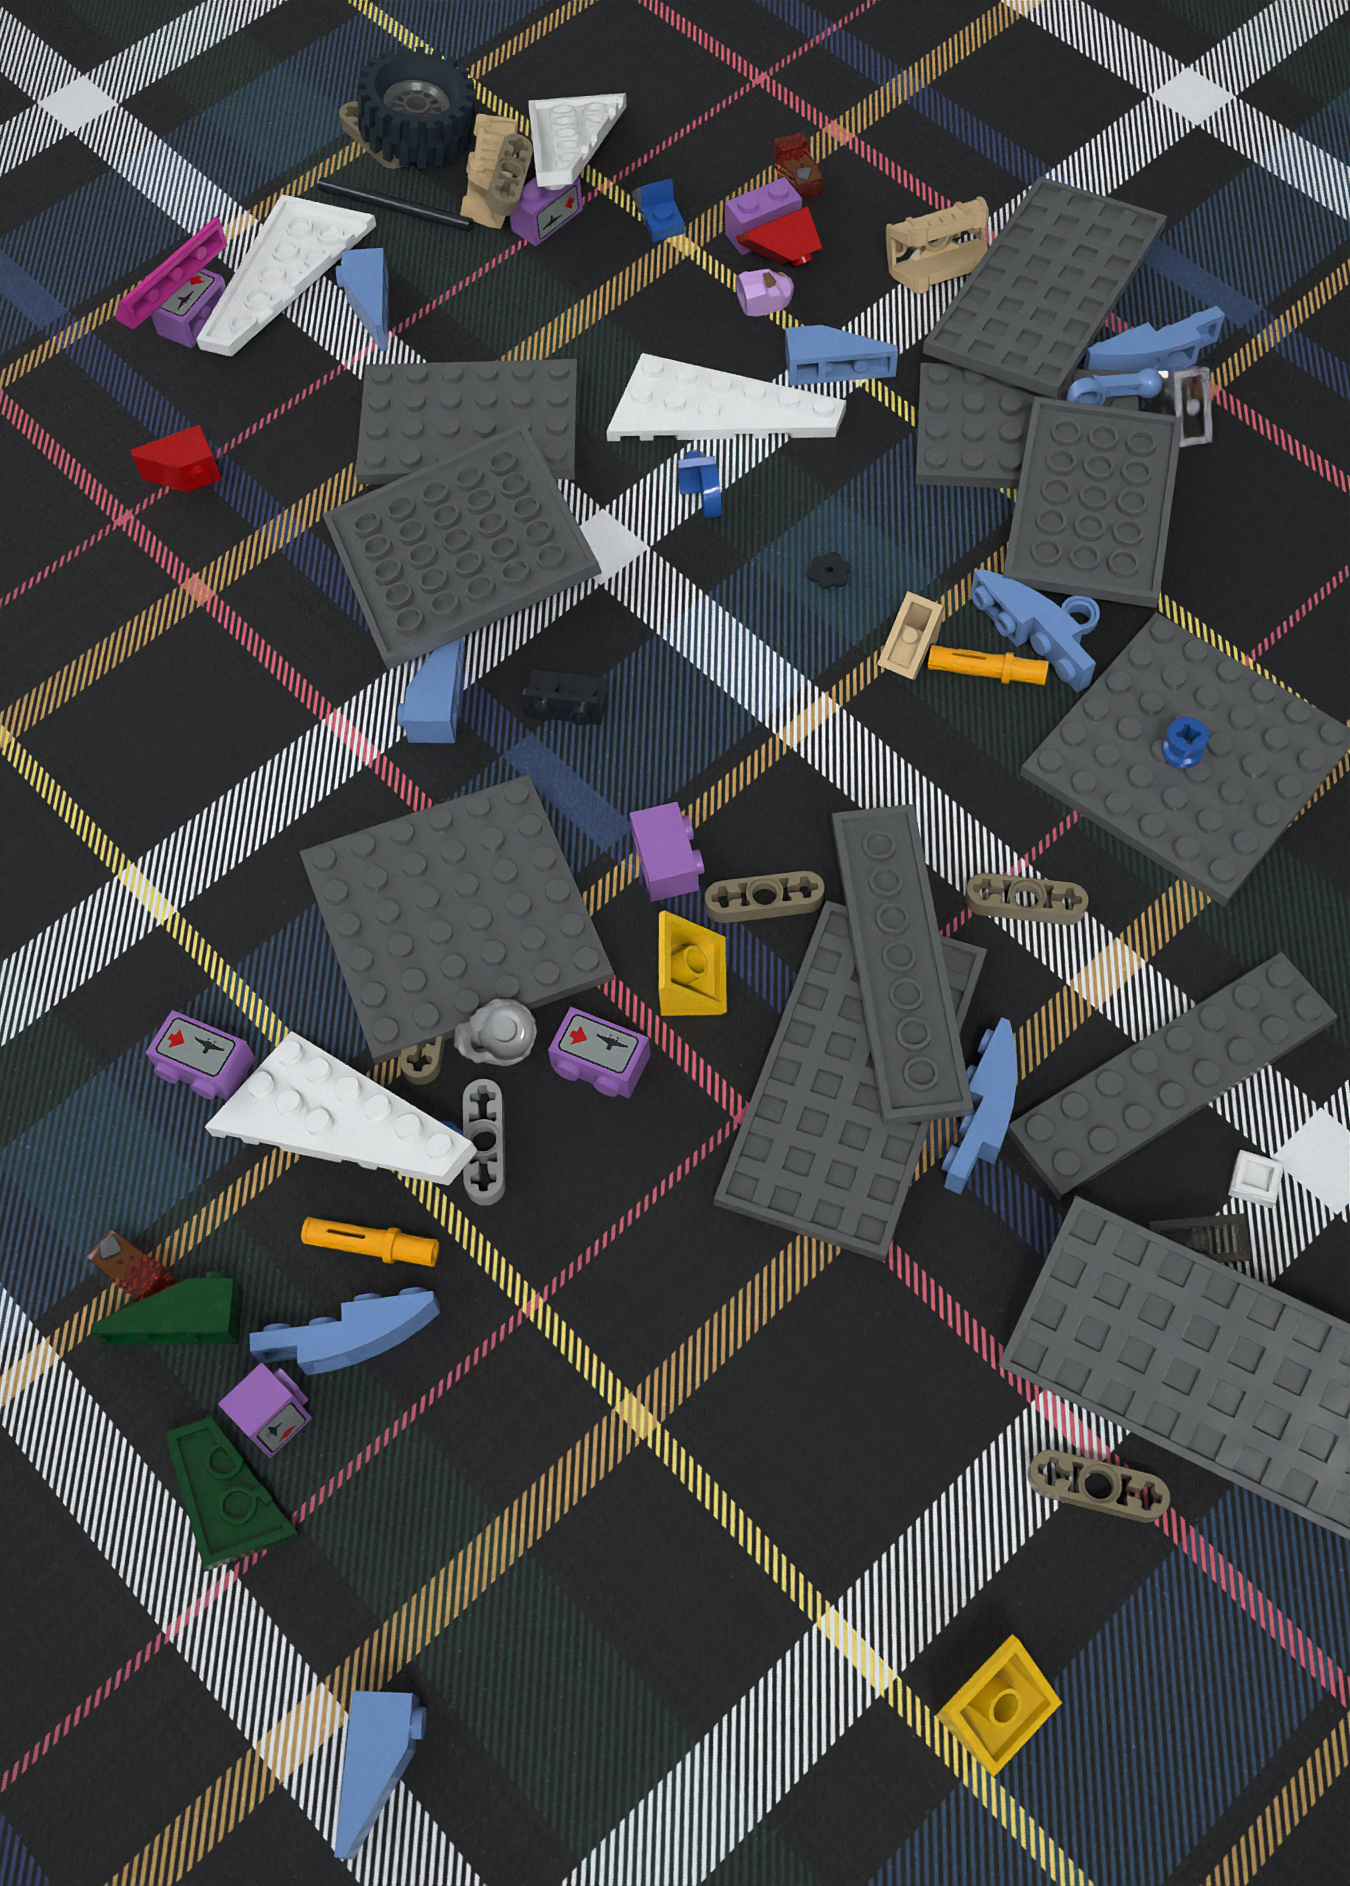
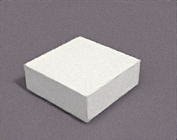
[1228,1150,1285,1208]

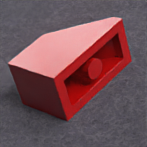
[735,207,822,267]
[130,425,222,492]

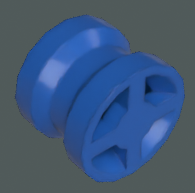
[1162,717,1209,769]

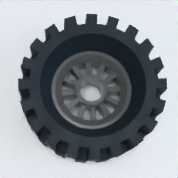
[358,46,475,169]

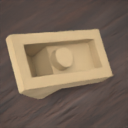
[877,591,945,680]

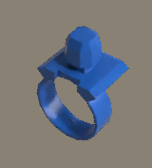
[678,450,722,519]

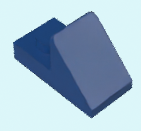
[631,178,685,242]

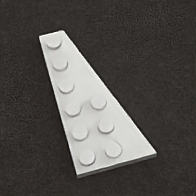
[528,93,627,190]
[197,194,376,357]
[606,353,846,441]
[205,1031,477,1185]

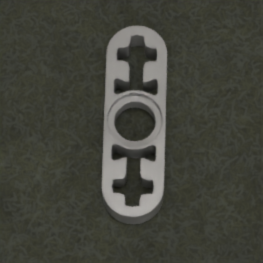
[463,1079,506,1205]

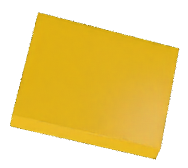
[659,910,727,1016]
[936,1635,1062,1777]

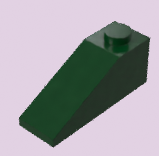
[90,1272,244,1346]

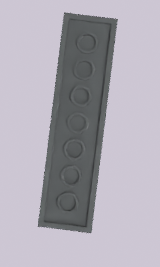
[831,804,973,1125]
[1006,952,1338,1201]

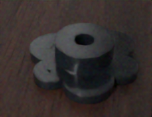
[807,552,850,589]

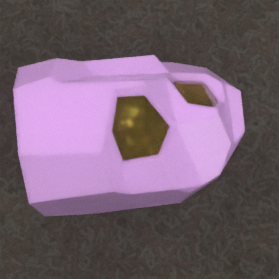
[736,269,794,316]

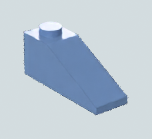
[336,248,389,351]
[785,325,898,386]
[397,637,465,743]
[334,1691,426,1860]

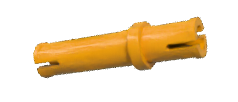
[928,645,1049,686]
[301,1217,439,1267]

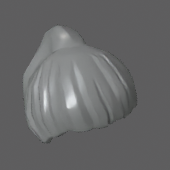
[454,999,538,1066]

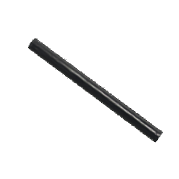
[318,177,474,232]

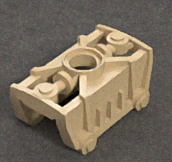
[460,114,518,229]
[886,196,989,294]

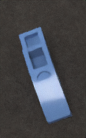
[1083,306,1225,375]
[970,568,1096,693]
[942,1017,1017,1195]
[250,1287,440,1375]

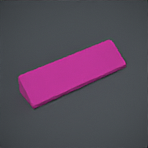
[115,216,228,330]

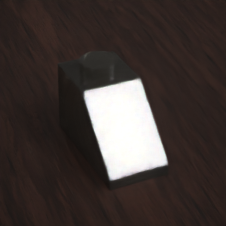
[1159,366,1213,447]
[1149,1213,1251,1265]

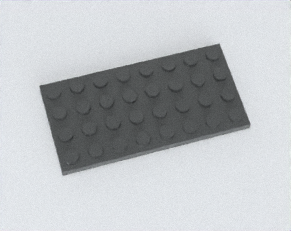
[923,176,1167,399]
[714,900,987,1262]
[998,1196,1350,1540]

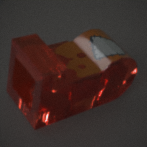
[774,132,823,199]
[85,1228,176,1302]

